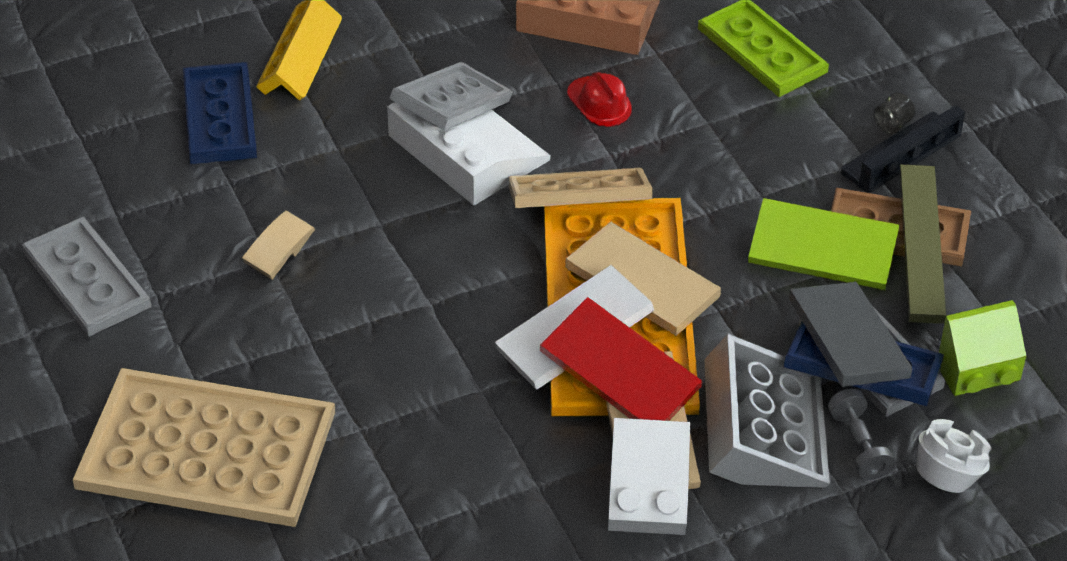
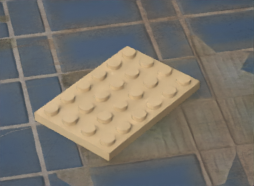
[73,368,335,527]

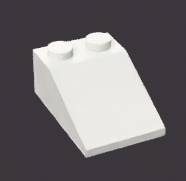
[608,418,690,535]

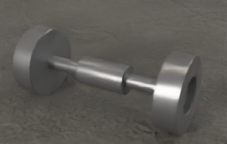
[828,388,895,480]

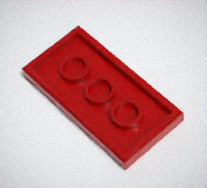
[540,297,702,421]

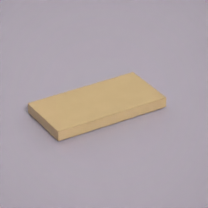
[509,168,652,208]
[566,222,721,336]

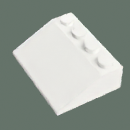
[387,102,550,205]

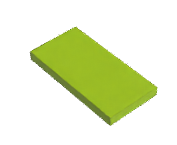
[698,0,829,97]
[748,198,899,290]

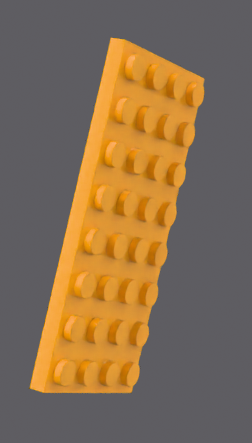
[544,198,700,416]

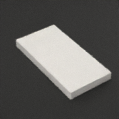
[495,265,654,390]

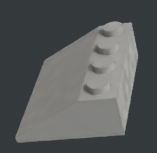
[704,334,830,488]

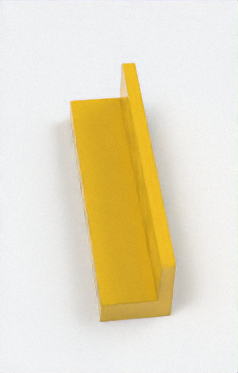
[256,0,342,100]

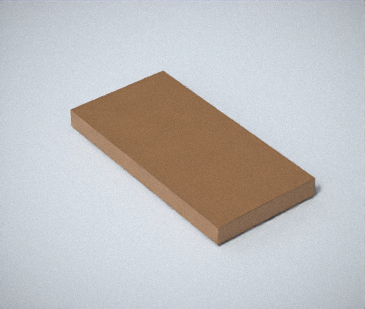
[831,188,971,266]

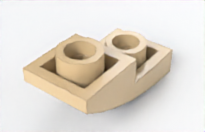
[242,211,315,280]

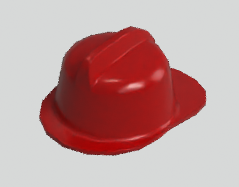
[567,72,632,127]

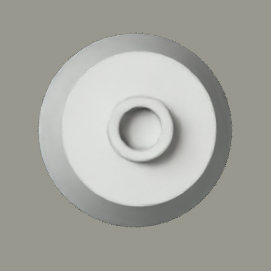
[916,419,991,493]

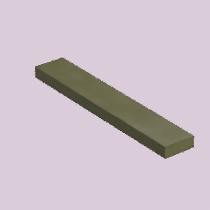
[899,165,946,324]

